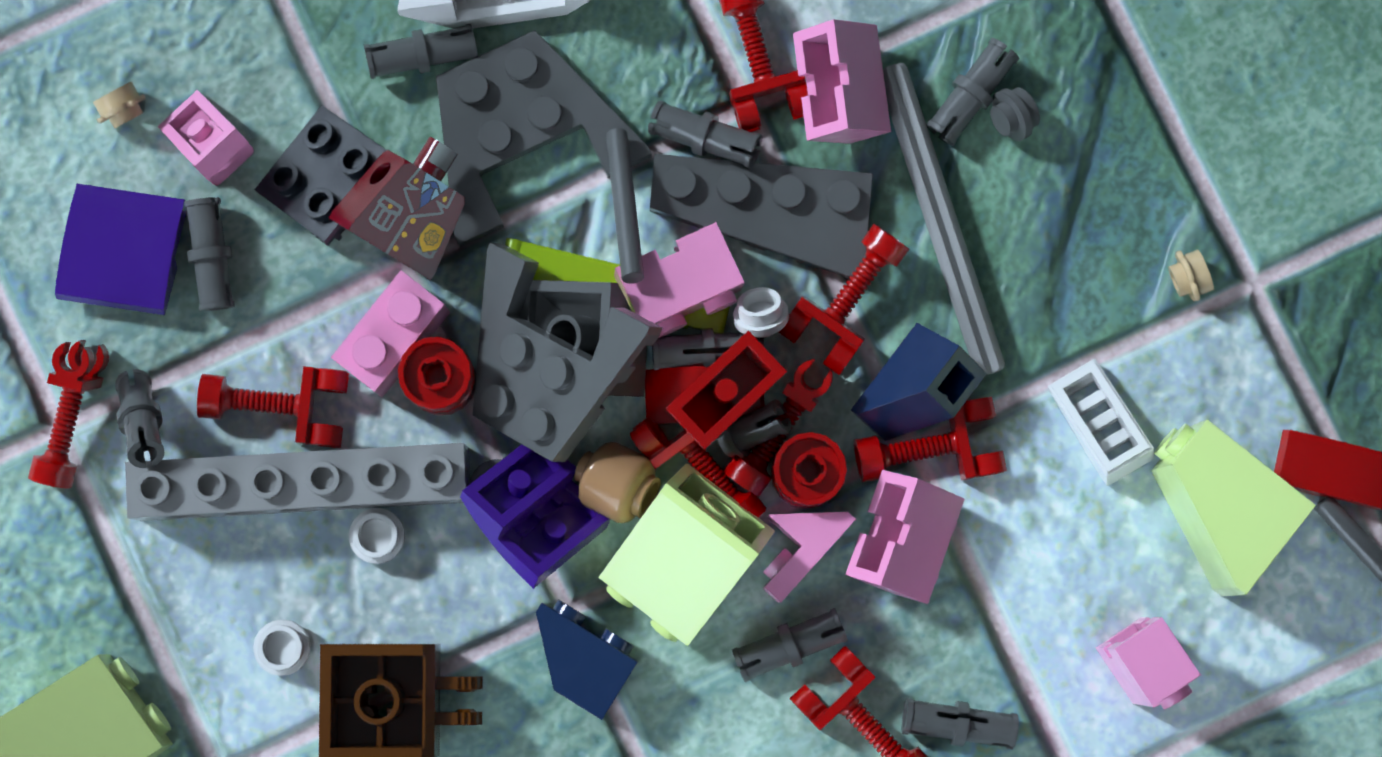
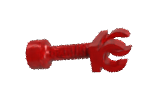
[719,0,808,132]
[778,224,909,375]
[28,340,109,489]
[723,359,833,496]
[197,366,349,448]
[630,391,767,518]
[853,397,1007,482]
[789,646,928,757]

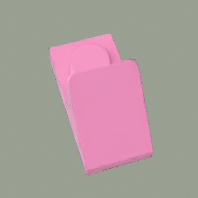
[158,90,254,186]
[763,512,856,603]

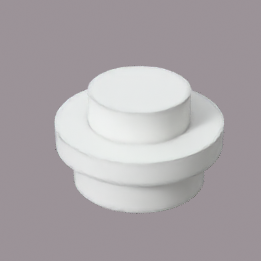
[733,287,789,338]
[349,508,405,564]
[253,620,310,676]

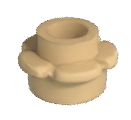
[93,81,145,129]
[1168,249,1214,301]

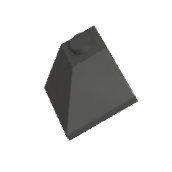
[520,280,647,397]

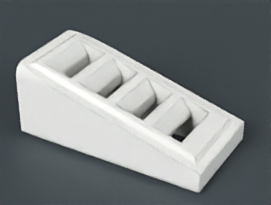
[1048,359,1154,486]

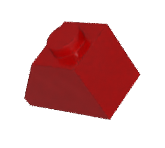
[665,330,787,450]

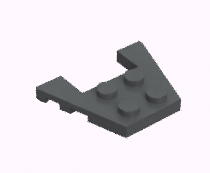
[436,30,652,248]
[472,243,663,462]

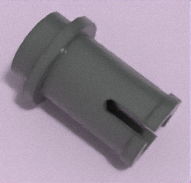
[717,399,792,458]

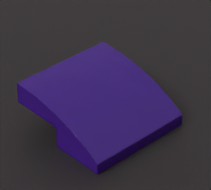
[55,183,187,315]
[460,444,611,589]

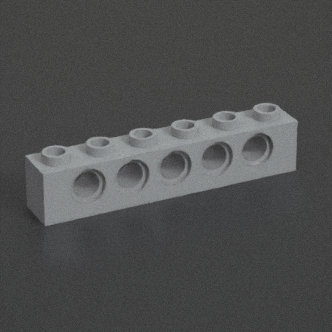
[125,443,470,521]

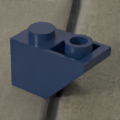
[851,323,987,441]
[536,599,638,720]

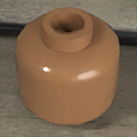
[574,442,661,523]

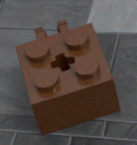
[319,644,483,757]

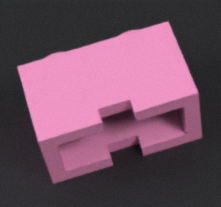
[793,19,891,144]
[614,222,745,338]
[331,270,450,398]
[845,470,965,604]
[1096,617,1201,709]

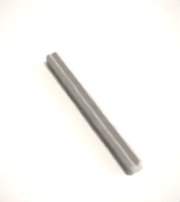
[883,63,1005,376]

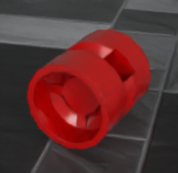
[398,337,476,416]
[770,432,847,509]

